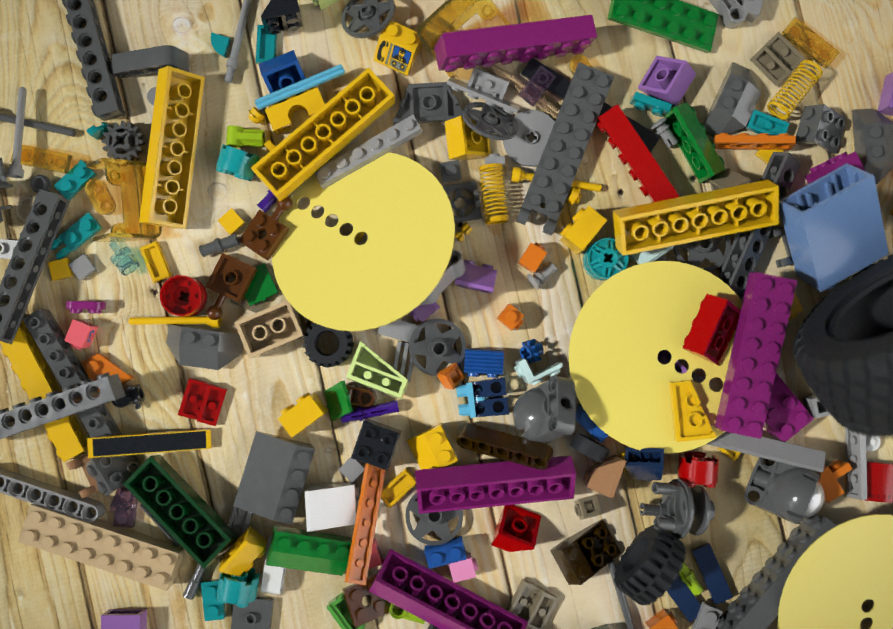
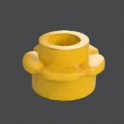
[248,107,266,124]
[566,187,582,205]

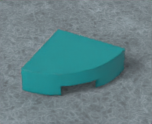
[211,32,231,58]
[86,122,112,140]

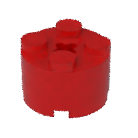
[678,451,719,488]

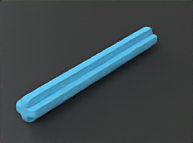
[255,64,345,109]

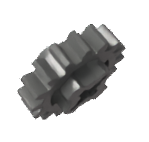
[101,121,146,164]

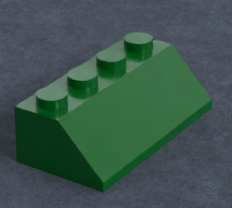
[665,102,725,183]
[266,525,352,576]

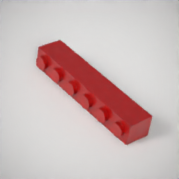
[596,104,680,203]

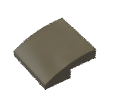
[750,32,805,86]
[506,578,559,629]

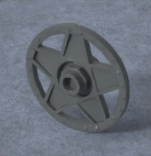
[341,0,395,39]
[462,102,518,140]
[673,234,731,272]
[409,319,466,376]
[405,493,463,545]

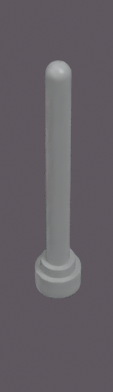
[7,87,27,179]

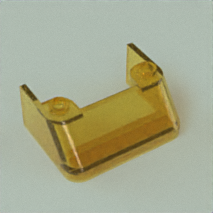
[417,0,511,78]
[86,158,162,242]

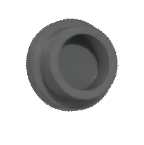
[31,175,51,193]

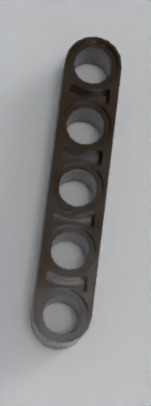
[456,423,553,470]

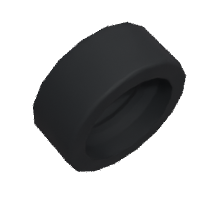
[570,432,610,463]

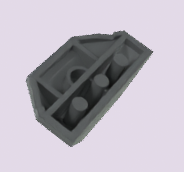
[703,62,762,137]
[852,109,893,184]
[166,324,244,370]

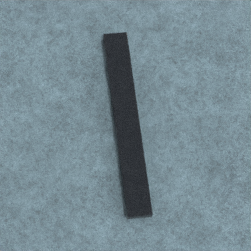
[521,58,660,153]

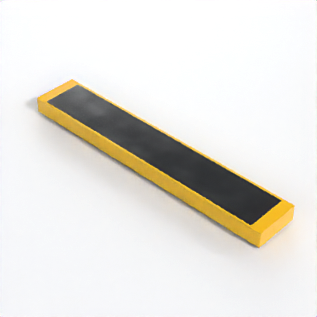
[87,429,211,458]

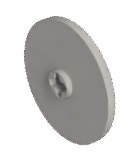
[503,110,555,167]

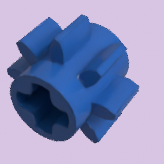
[520,339,544,364]

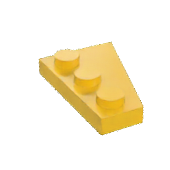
[669,380,717,442]

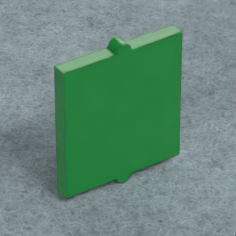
[245,263,279,307]
[324,381,353,421]

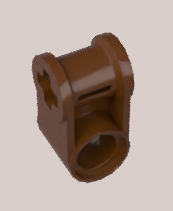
[346,384,377,407]

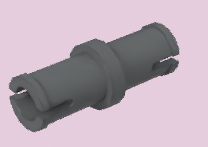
[199,233,240,257]

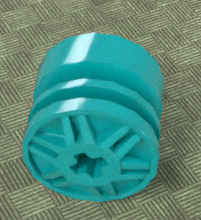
[582,238,629,281]

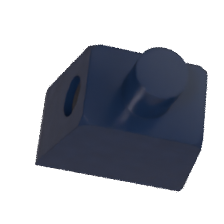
[625,448,664,481]

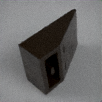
[550,519,621,585]

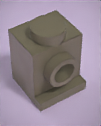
[574,495,602,520]

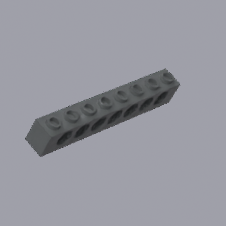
[62,0,125,121]
[718,152,801,300]
[0,189,70,344]
[23,309,122,437]
[0,372,126,440]

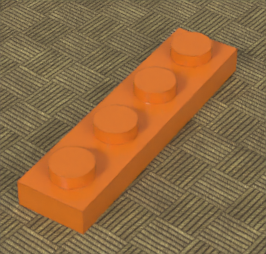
[713,133,796,150]

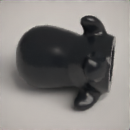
[111,384,145,410]

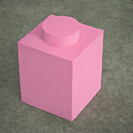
[449,553,479,583]

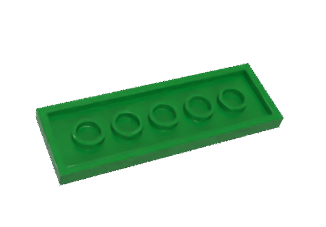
[607,0,719,53]

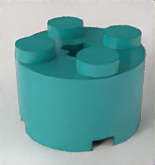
[216,144,260,182]
[217,567,260,608]

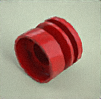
[160,275,208,317]

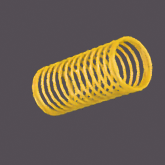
[767,60,823,120]
[478,163,509,224]

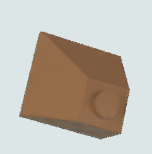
[583,455,626,499]

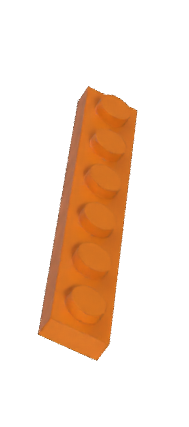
[345,463,385,585]

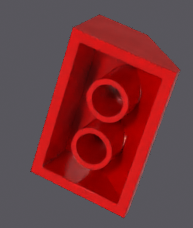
[682,294,741,366]

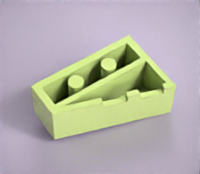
[346,341,409,400]

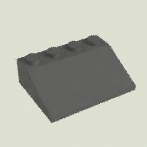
[233,431,315,524]

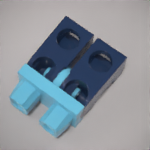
[456,377,509,418]

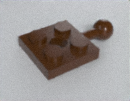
[239,196,293,261]
[205,253,258,320]
[342,574,390,627]

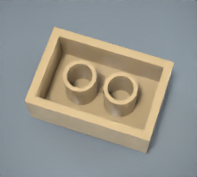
[234,300,306,358]

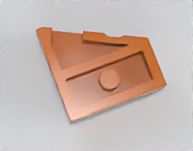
[81,353,134,393]

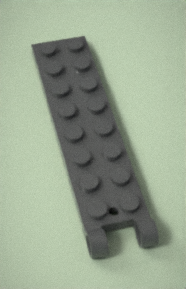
[516,62,614,236]

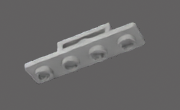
[447,67,520,114]

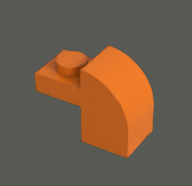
[816,460,852,503]

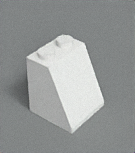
[305,482,360,531]

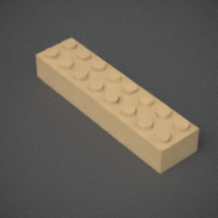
[18,504,185,591]

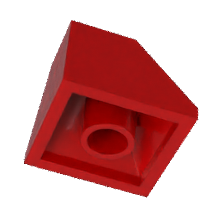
[491,505,542,552]

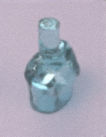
[109,241,140,276]

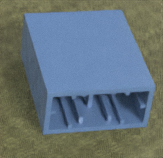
[779,163,889,292]

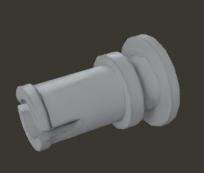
[651,117,678,148]
[527,262,558,290]

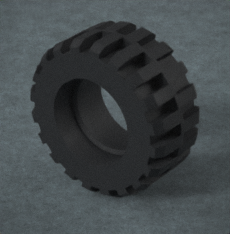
[614,525,686,605]

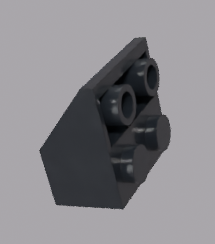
[261,0,303,35]

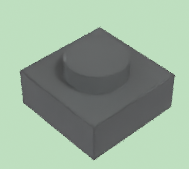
[440,160,462,183]

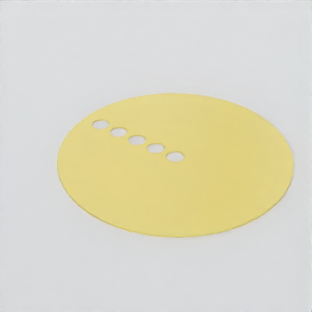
[272,152,455,331]
[568,261,742,454]
[778,514,893,629]

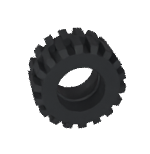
[303,323,354,368]

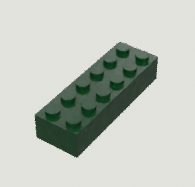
[123,455,239,569]

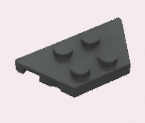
[393,82,463,125]

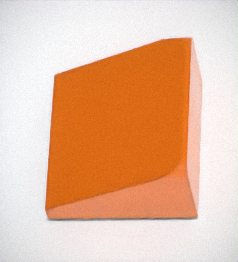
[437,363,465,390]

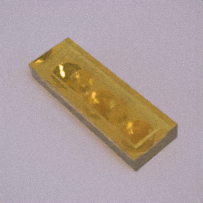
[781,17,840,69]
[10,145,72,174]

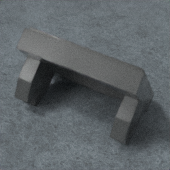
[442,181,482,224]

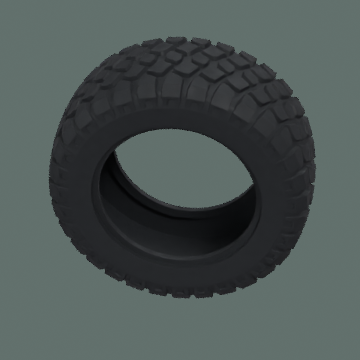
[793,254,893,437]

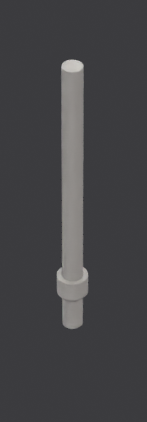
[224,0,252,84]

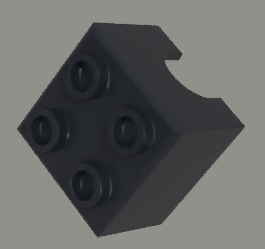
[351,418,402,471]

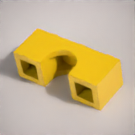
[265,87,325,135]

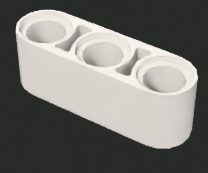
[261,536,286,595]

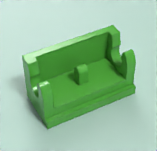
[326,592,366,629]

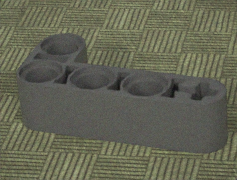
[111,45,189,78]

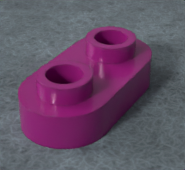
[66,301,106,314]

